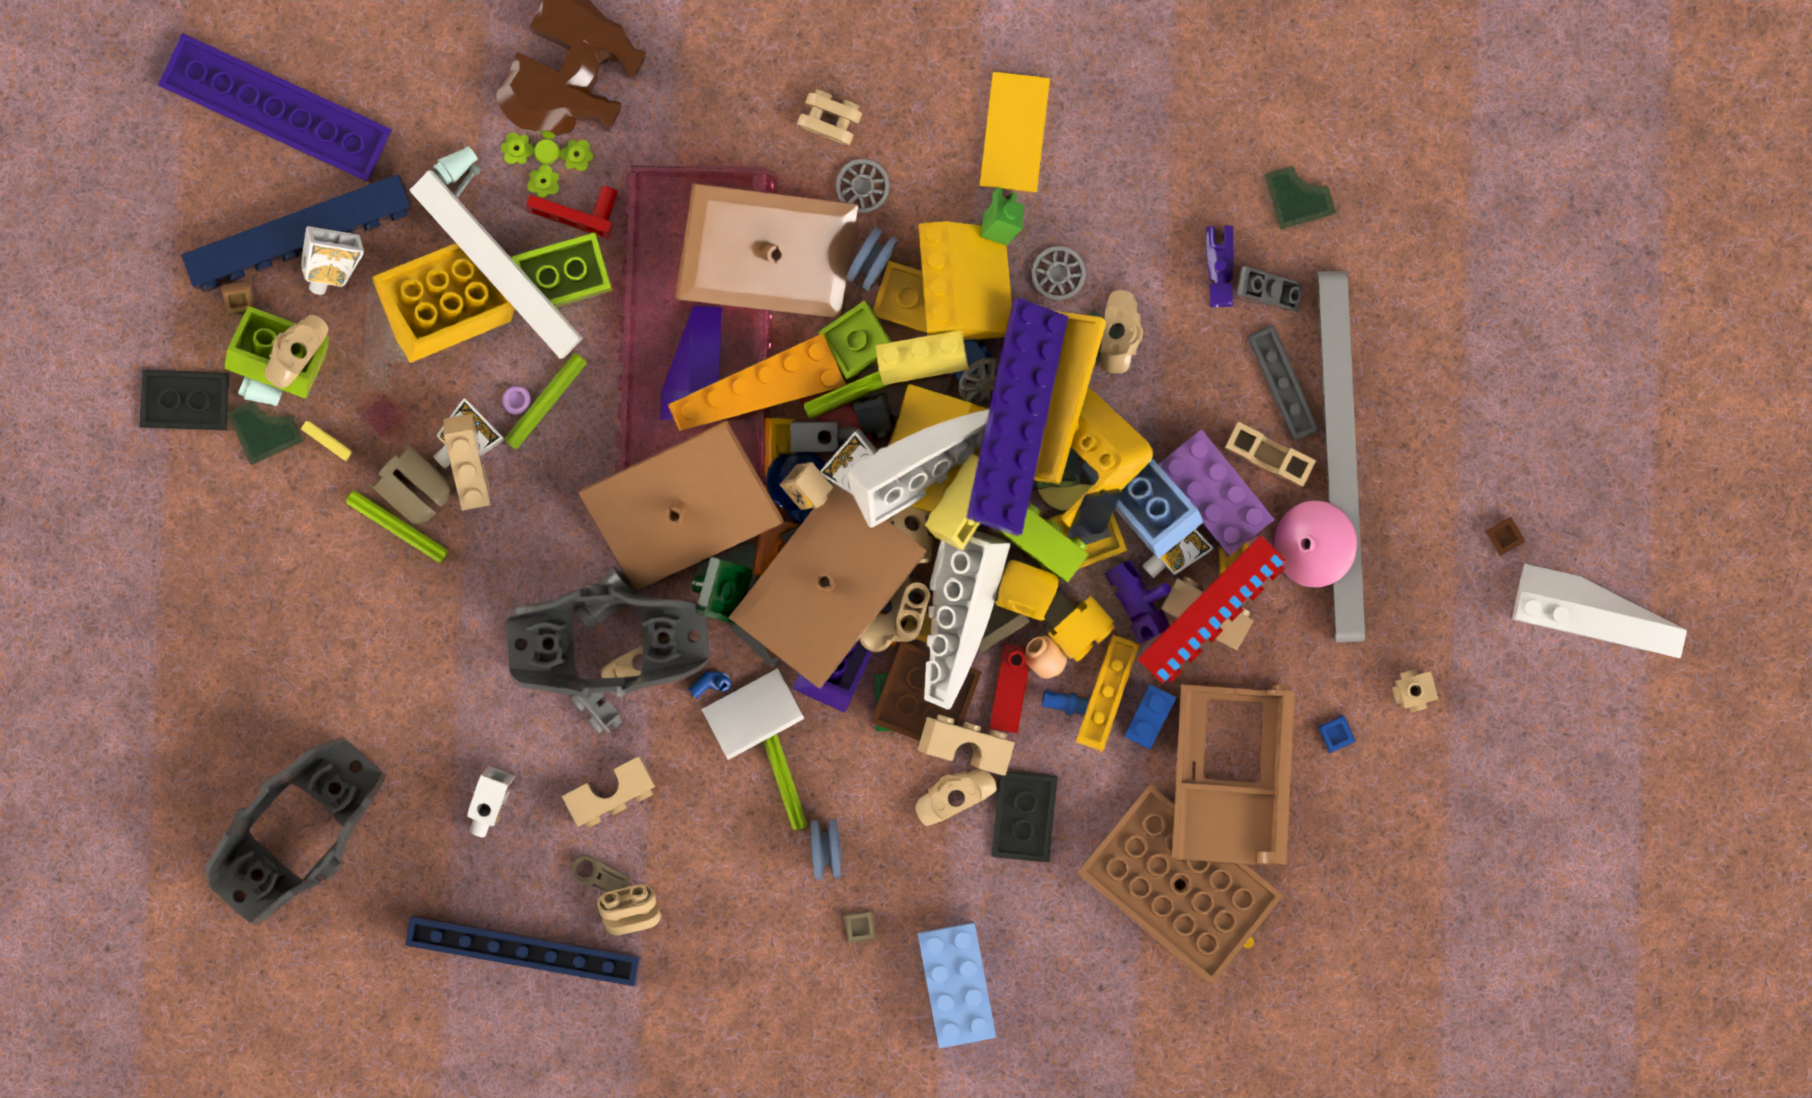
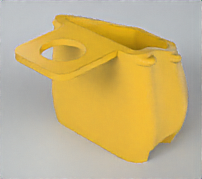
[995,560,1059,621]

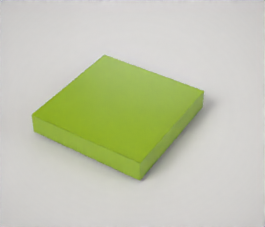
[818,300,892,381]

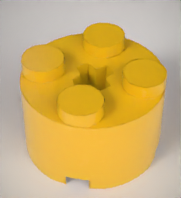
[1048,595,1115,662]

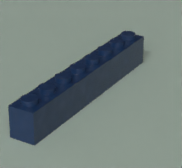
[181,174,412,292]
[405,915,641,986]

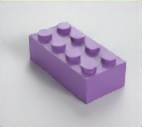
[1158,429,1275,557]

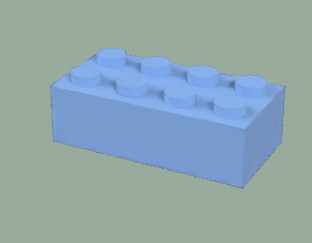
[1082,459,1203,559]
[918,922,996,1048]

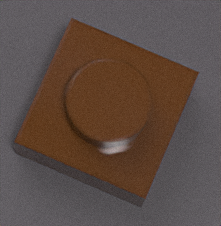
[1485,517,1526,556]

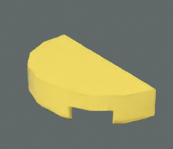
[301,421,352,462]
[1037,481,1093,511]

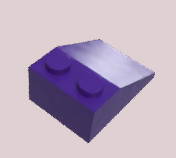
[793,639,873,713]

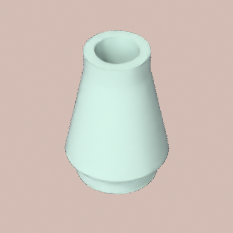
[433,146,478,185]
[238,377,283,407]

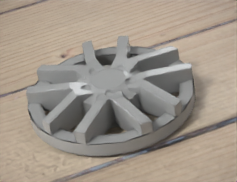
[836,159,890,213]
[1032,246,1086,300]
[958,357,1000,406]

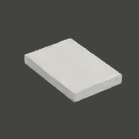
[702,668,805,760]

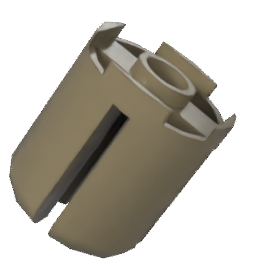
[367,442,451,524]

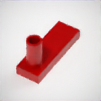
[526,186,618,239]
[989,643,1029,734]

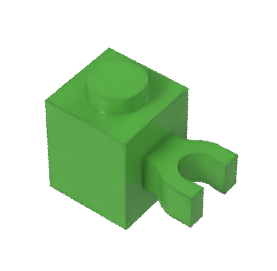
[981,187,1024,246]

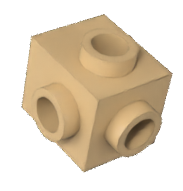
[1392,669,1438,712]

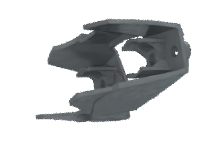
[506,583,709,699]
[205,738,386,926]

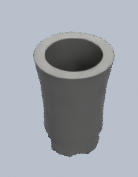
[573,566,639,629]

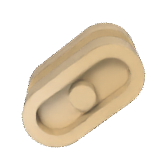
[796,89,862,146]
[597,884,661,936]

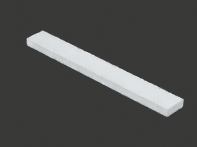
[409,170,583,358]

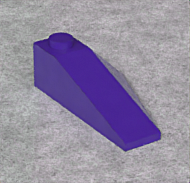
[660,306,722,423]

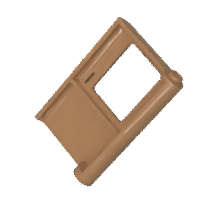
[1172,684,1295,866]

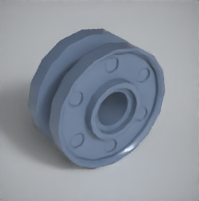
[846,227,898,292]
[810,818,842,880]

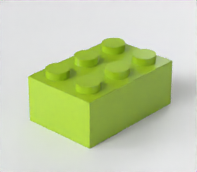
[512,233,613,307]
[225,306,330,399]
[998,502,1089,584]

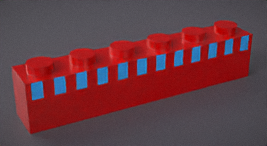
[1137,535,1286,684]

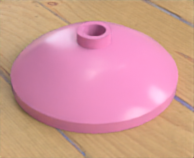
[1274,501,1357,587]

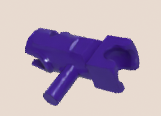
[1206,225,1234,307]
[1104,560,1171,644]

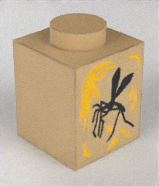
[779,462,833,510]

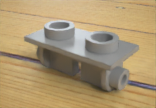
[570,678,623,736]

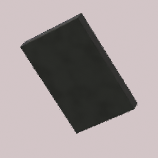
[140,370,229,431]
[991,771,1058,863]

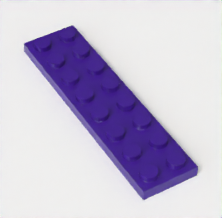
[158,33,392,182]
[966,298,1068,536]

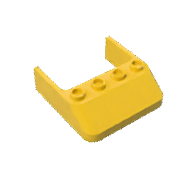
[1061,387,1153,528]

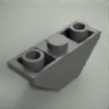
[1235,266,1303,311]

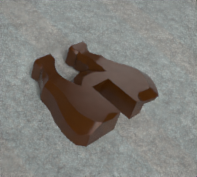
[496,0,646,136]

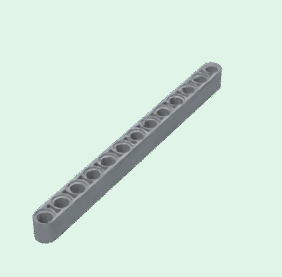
[1317,270,1365,643]

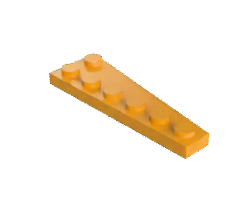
[668,333,846,431]

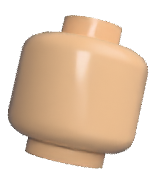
[1025,636,1068,679]

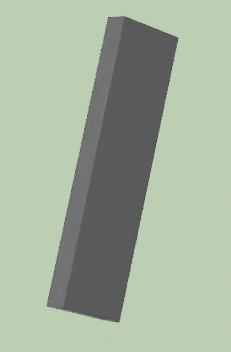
[1247,325,1320,442]

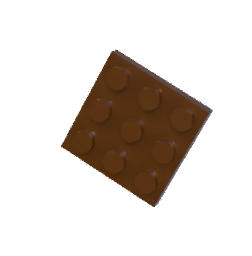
[870,642,982,741]

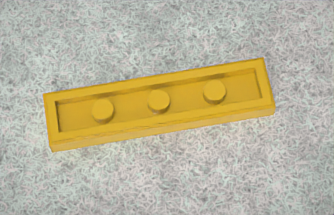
[1075,634,1140,752]

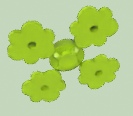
[501,131,593,198]

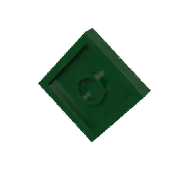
[692,557,753,625]

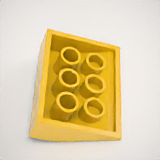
[918,221,1012,340]
[372,243,515,363]
[888,384,988,514]

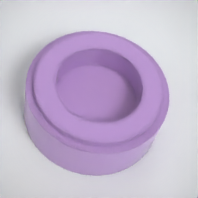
[502,386,531,415]

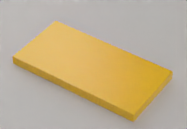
[1034,311,1107,484]

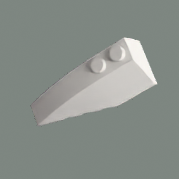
[848,409,989,528]
[924,531,1010,709]
[1511,564,1687,658]

